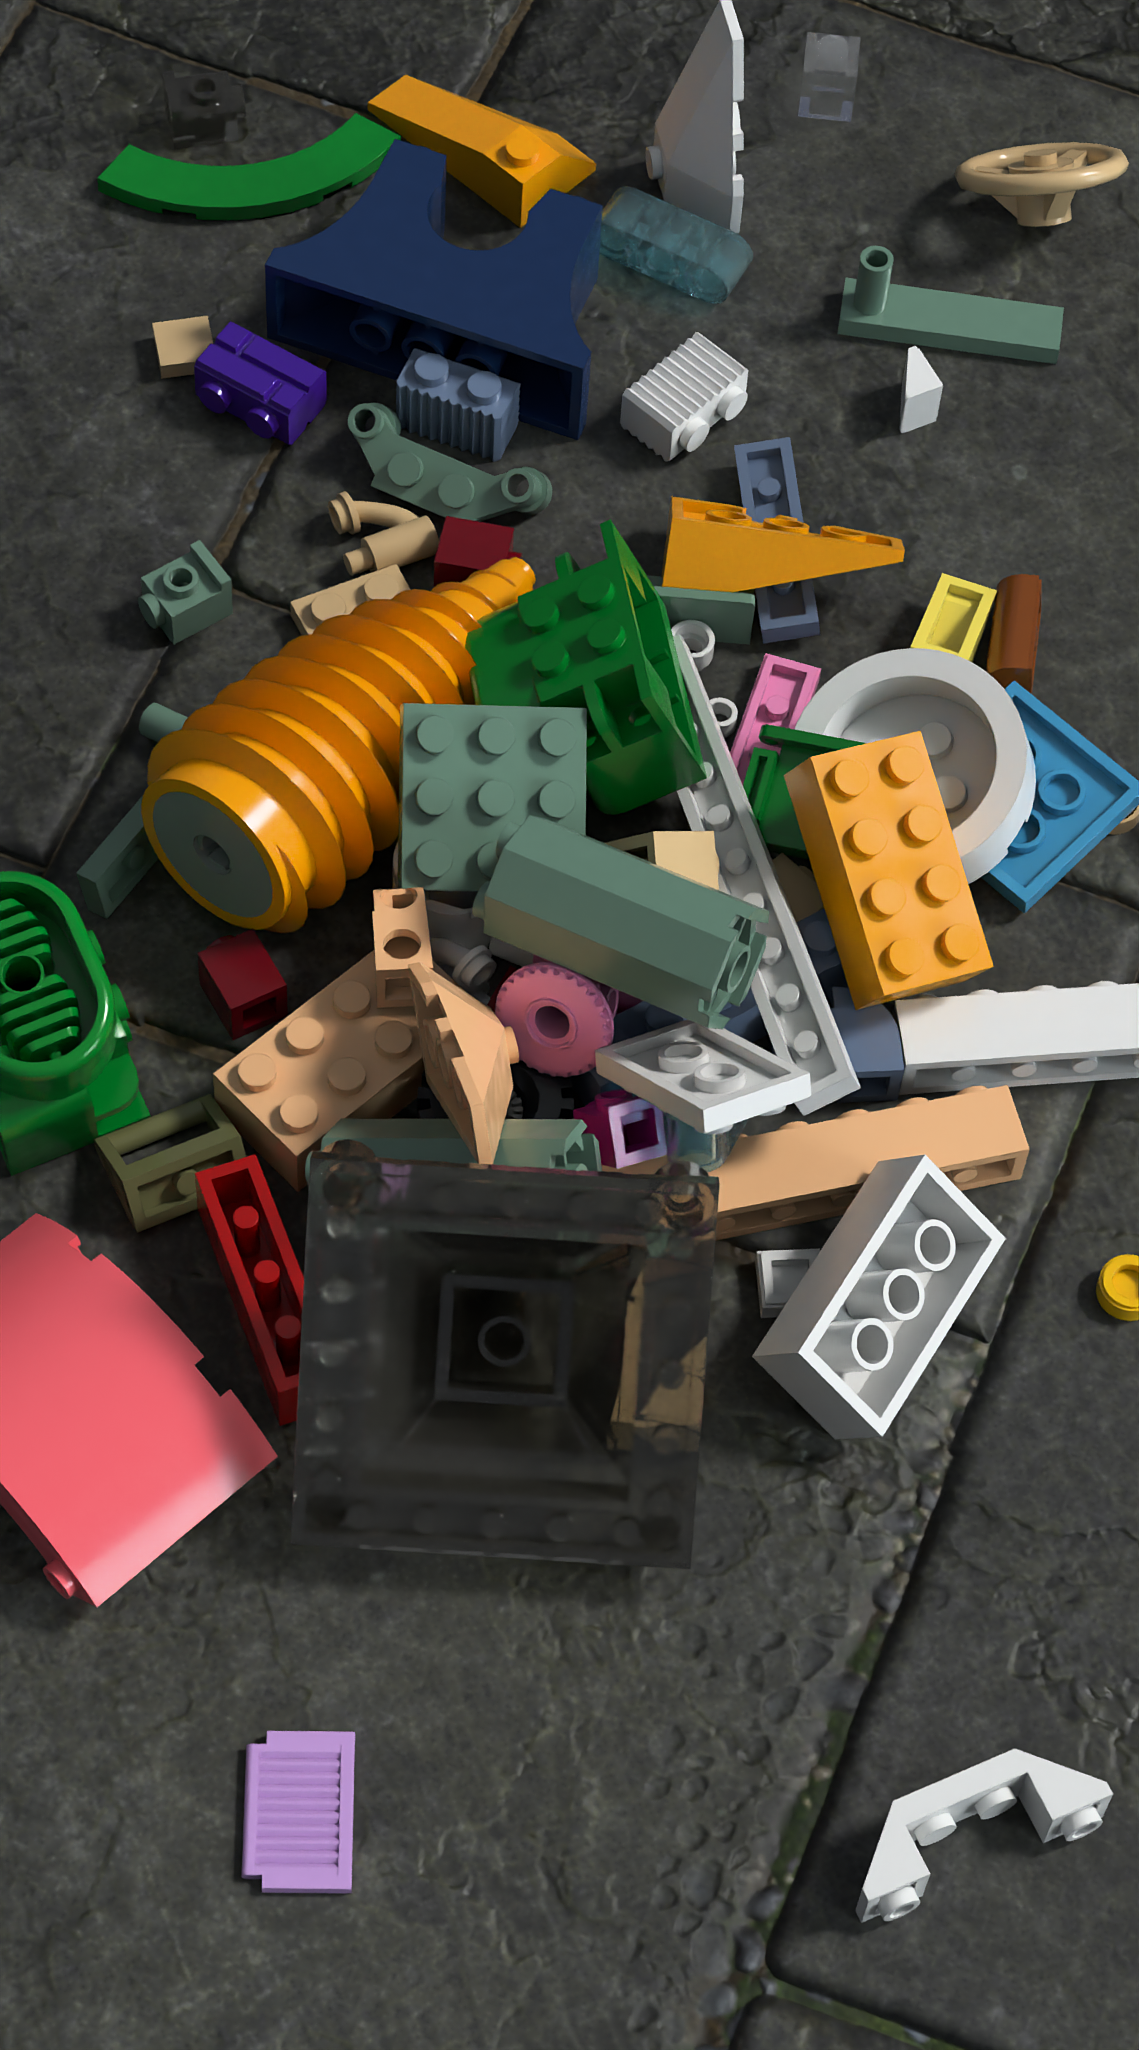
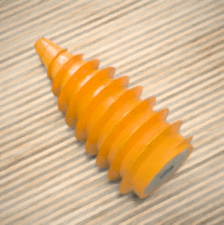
[141,557,536,933]

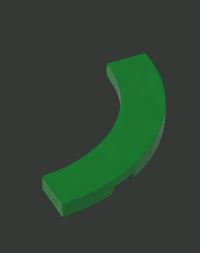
[97,113,401,220]

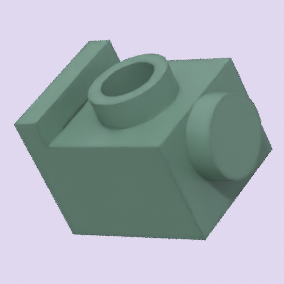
[138,540,233,645]

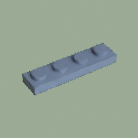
[734,437,821,644]

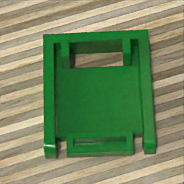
[743,724,866,860]

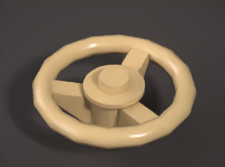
[954,142,1129,227]

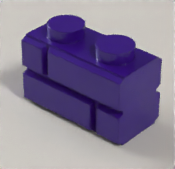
[194,321,327,445]

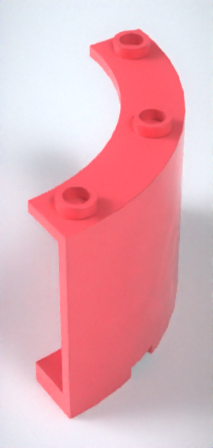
[0,1213,278,1607]

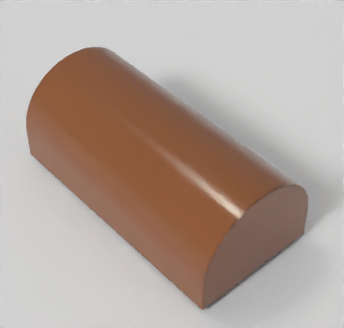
[986,574,1042,694]

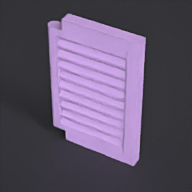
[241,1731,355,1893]

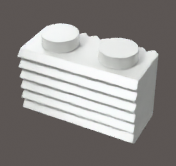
[620,332,749,461]

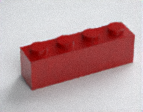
[195,1154,341,1426]

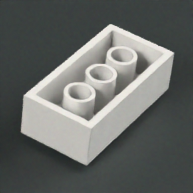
[752,1154,1006,1440]

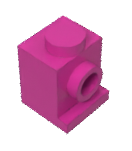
[573,1089,672,1169]

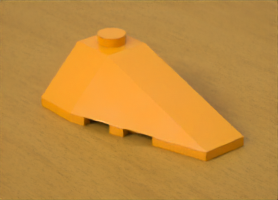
[367,74,596,228]
[662,496,905,592]

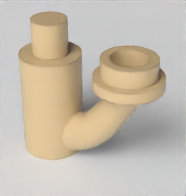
[328,491,439,576]

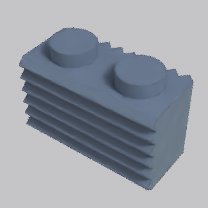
[396,348,521,462]

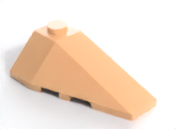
[408,962,519,1167]

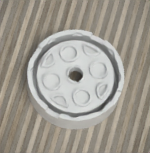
[795,648,1036,884]

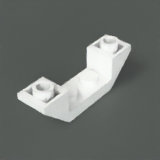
[855,1748,1113,1923]

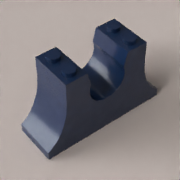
[265,139,603,440]

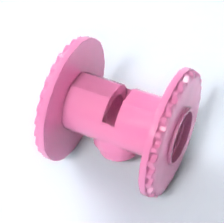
[495,955,643,1077]

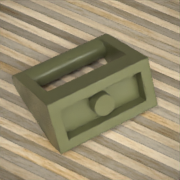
[93,1094,246,1233]

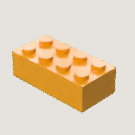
[784,731,994,1010]

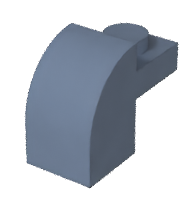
[768,987,904,1103]

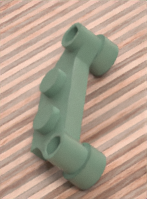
[348,402,552,522]

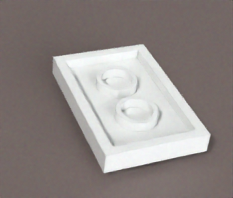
[595,1019,811,1134]

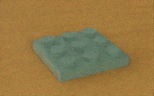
[398,703,587,892]

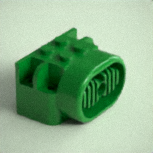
[465,519,707,815]
[0,871,151,1176]

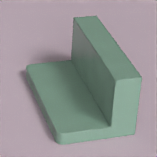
[647,575,755,645]

